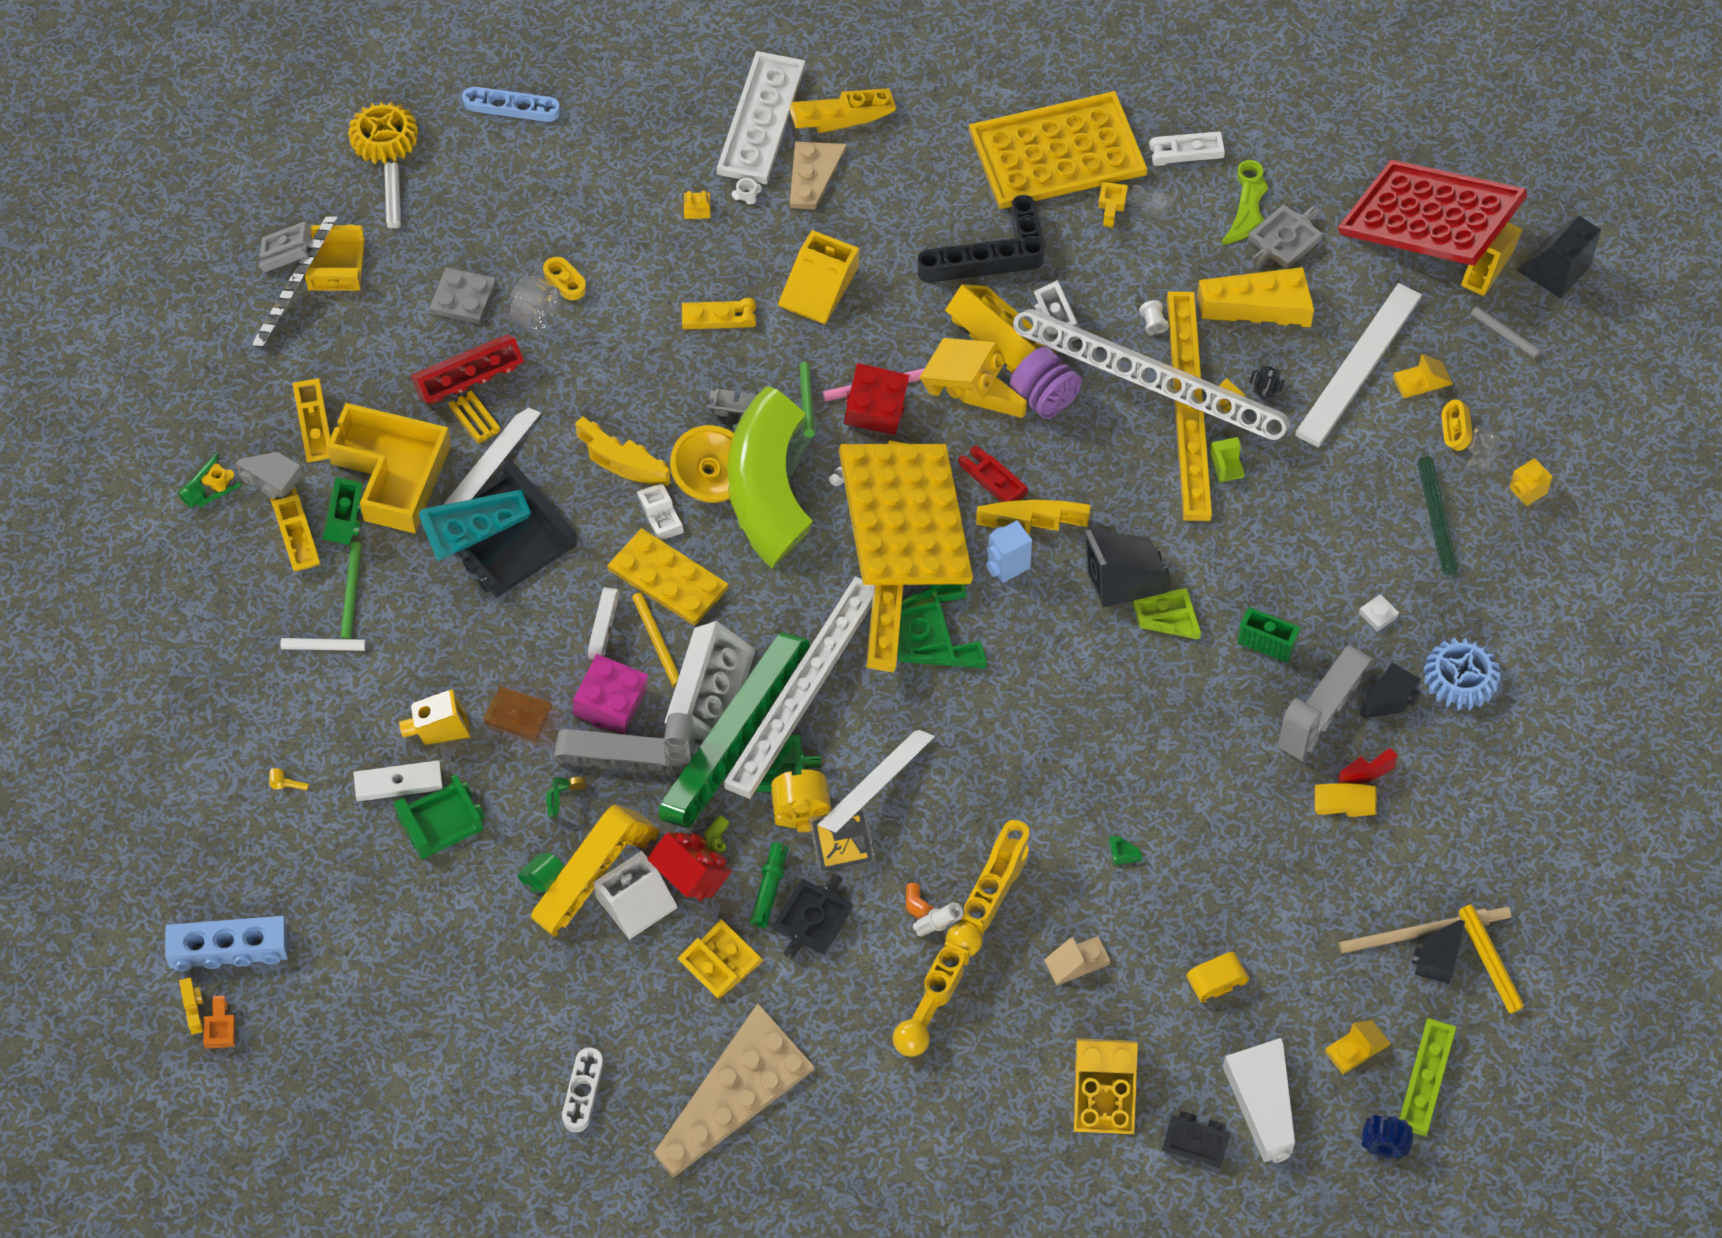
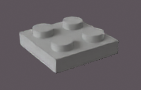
[429,267,496,324]

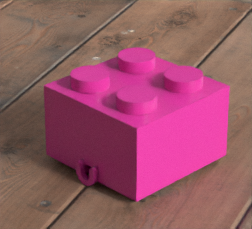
[573,654,648,735]

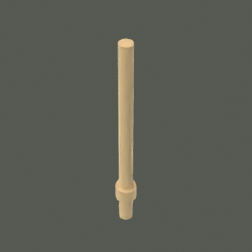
[1338,907,1511,954]

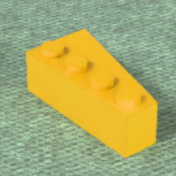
[1197,267,1314,327]

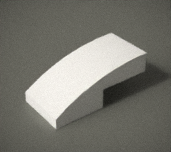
[637,483,684,541]

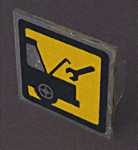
[808,806,876,875]

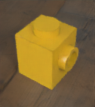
[1509,458,1553,506]

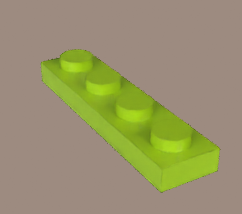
[1397,1018,1456,1137]

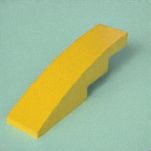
[270,487,321,572]
[976,500,1091,535]

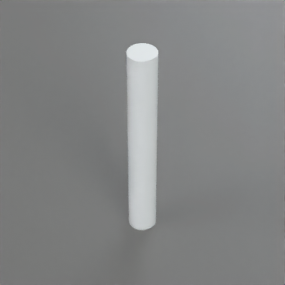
[281,638,366,651]

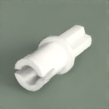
[913,902,963,936]

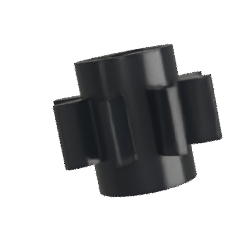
[1249,365,1285,397]

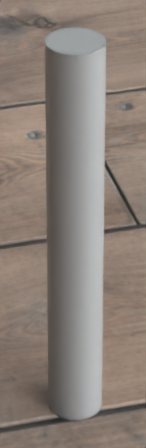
[1471,306,1541,359]

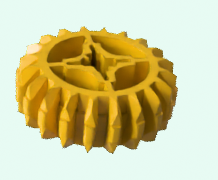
[348,100,418,165]

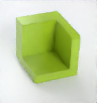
[1210,437,1245,483]

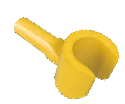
[269,768,309,791]

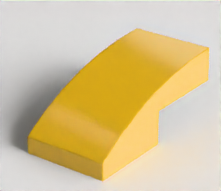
[1315,784,1377,817]

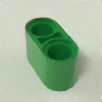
[517,853,565,893]

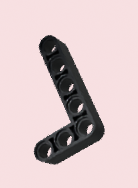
[917,195,1045,283]

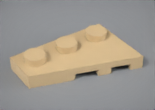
[790,142,847,209]

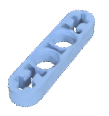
[462,87,560,122]

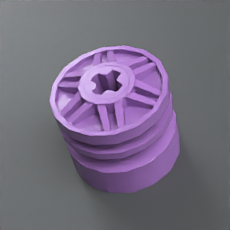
[1010,347,1082,419]

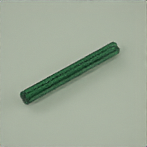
[1418,456,1458,576]

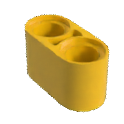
[1186,952,1250,1003]

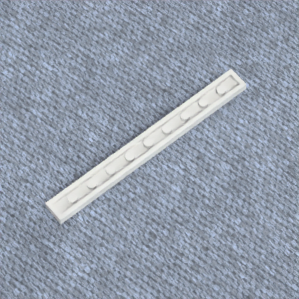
[724,577,874,799]

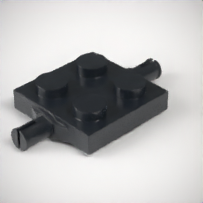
[773,873,853,959]

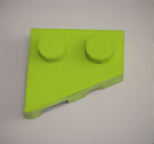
[1132,588,1201,639]

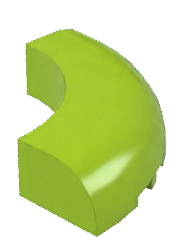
[727,387,813,568]

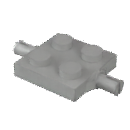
[1248,204,1323,269]

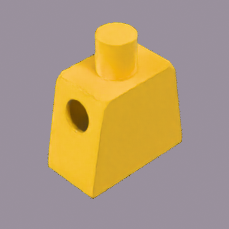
[399,689,471,745]

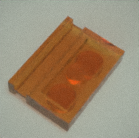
[483,686,552,741]

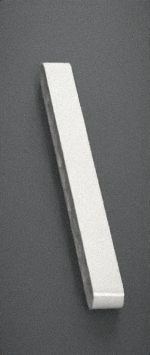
[1013,309,1290,440]

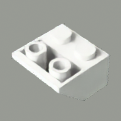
[594,851,677,940]

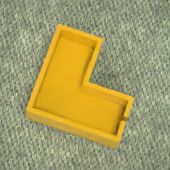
[327,403,451,533]

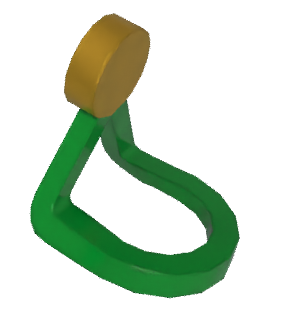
[546,777,586,818]

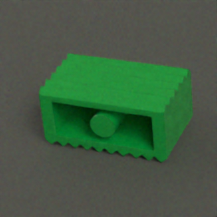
[1237,607,1301,663]

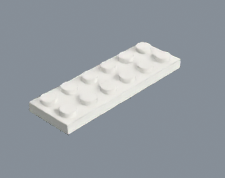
[717,51,805,184]

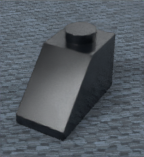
[1360,663,1422,718]
[1411,920,1465,984]

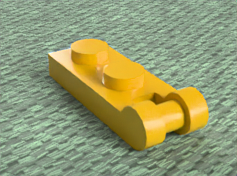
[682,298,756,329]

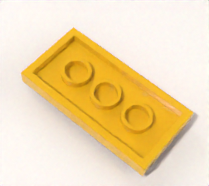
[607,528,729,626]

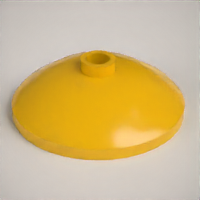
[670,425,734,503]

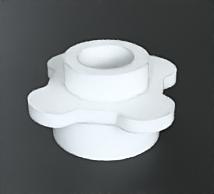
[732,178,762,204]

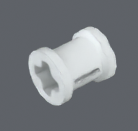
[1139,300,1169,335]

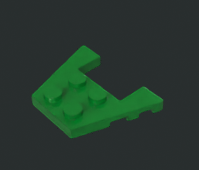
[897,584,987,669]

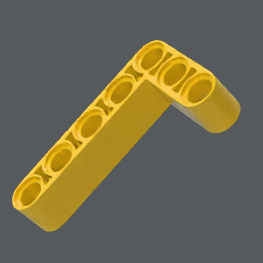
[531,804,660,937]

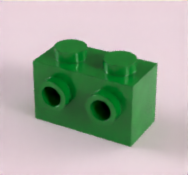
[322,477,363,545]

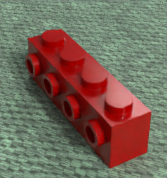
[410,334,524,404]

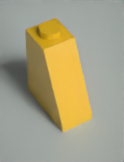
[1461,222,1523,296]

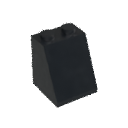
[1518,216,1601,298]
[1085,530,1170,607]

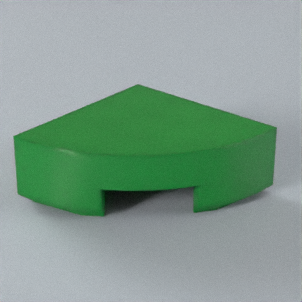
[1108,836,1142,865]

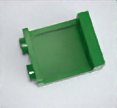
[393,774,485,860]

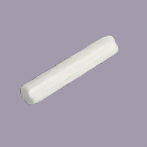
[384,162,401,229]

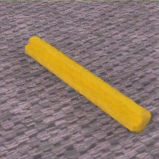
[1458,905,1524,1013]

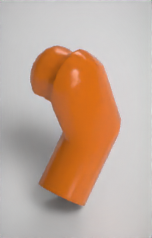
[906,883,934,919]

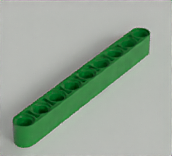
[659,632,810,829]

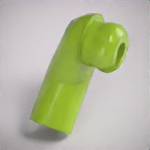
[703,815,729,855]

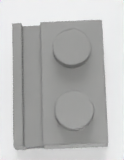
[259,221,311,272]

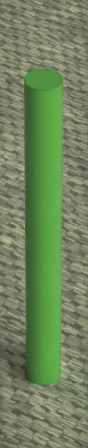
[799,362,815,437]
[340,542,362,639]

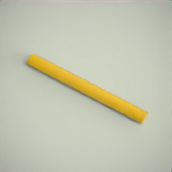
[632,593,679,688]

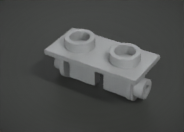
[707,388,757,419]

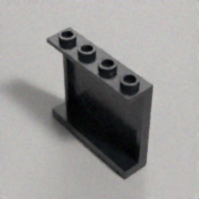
[453,460,577,598]

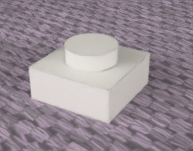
[1359,594,1399,632]

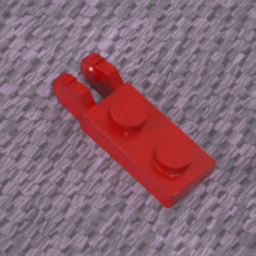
[957,445,1028,502]

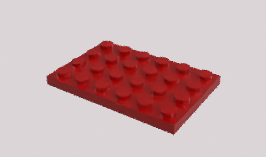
[1338,160,1527,266]

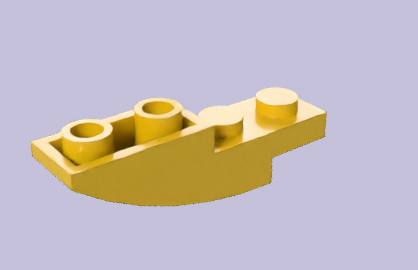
[789,88,896,133]
[575,416,671,486]

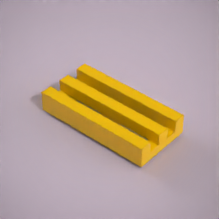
[448,391,500,444]

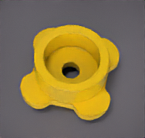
[202,464,234,492]

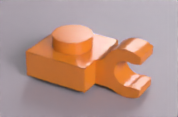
[203,996,236,1049]

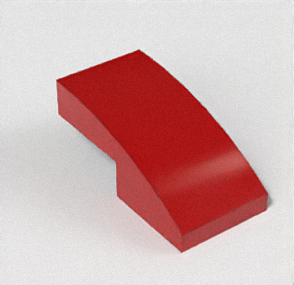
[1337,748,1398,784]

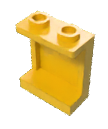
[305,224,365,291]
[920,338,1005,399]

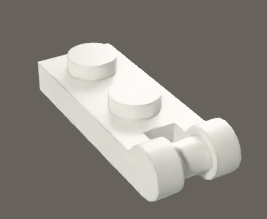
[1149,131,1225,166]

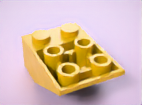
[778,230,859,325]
[1074,1038,1138,1134]

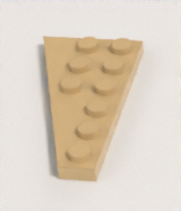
[654,1004,814,1178]

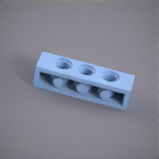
[165,916,288,971]

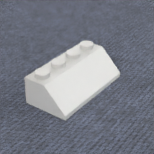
[664,621,756,740]

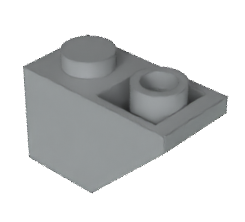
[236,452,303,499]

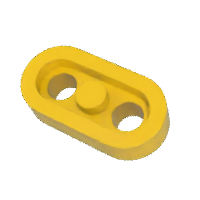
[543,257,586,300]
[1442,399,1473,451]

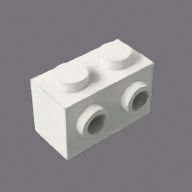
[1034,280,1081,342]

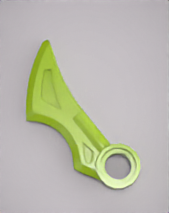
[1222,160,1268,245]

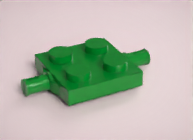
[731,735,821,792]

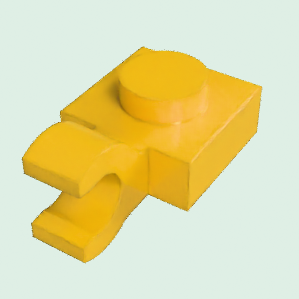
[1098,182,1128,228]

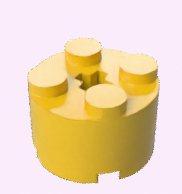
[771,770,832,832]

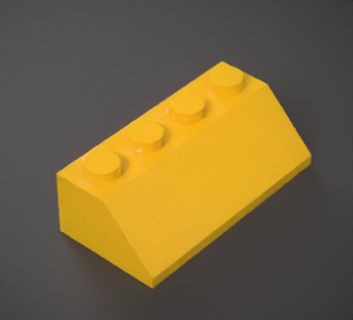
[945,285,1059,373]

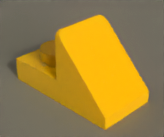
[1393,354,1453,399]
[1325,1020,1391,1074]

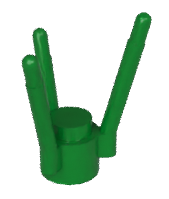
[177,453,242,509]

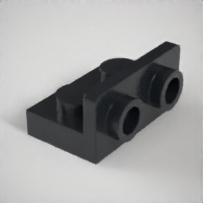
[1162,1111,1231,1168]

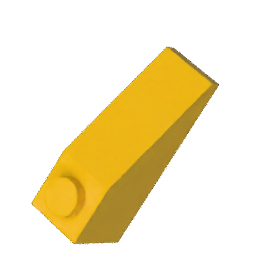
[945,377,1027,418]
[292,378,331,463]

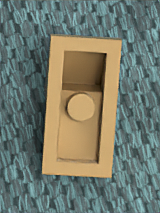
[1044,936,1110,986]

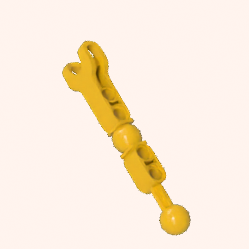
[892,820,1030,1057]

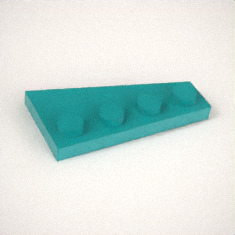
[419,490,531,561]

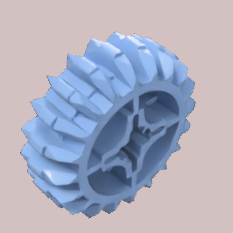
[1423,637,1501,711]

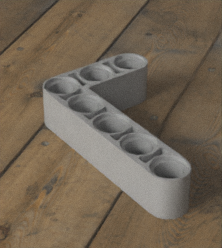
[1278,645,1374,762]
[553,713,696,776]

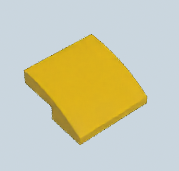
[677,919,764,999]

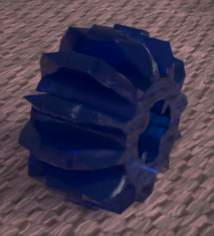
[1361,1114,1414,1160]

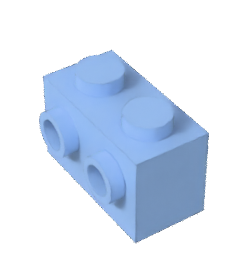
[986,521,1032,583]

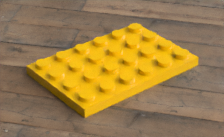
[969,91,1147,210]
[839,444,973,585]

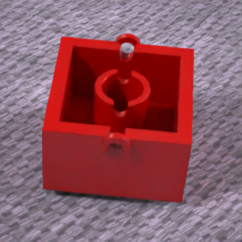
[843,363,910,435]
[647,832,732,902]

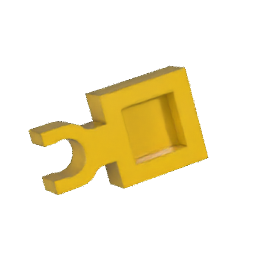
[179,977,204,1035]

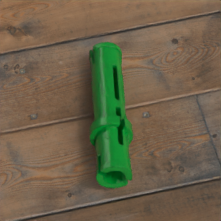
[749,842,789,928]

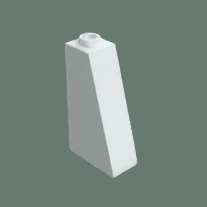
[1223,1038,1295,1163]

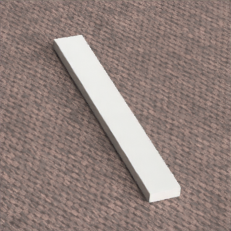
[1295,283,1422,448]

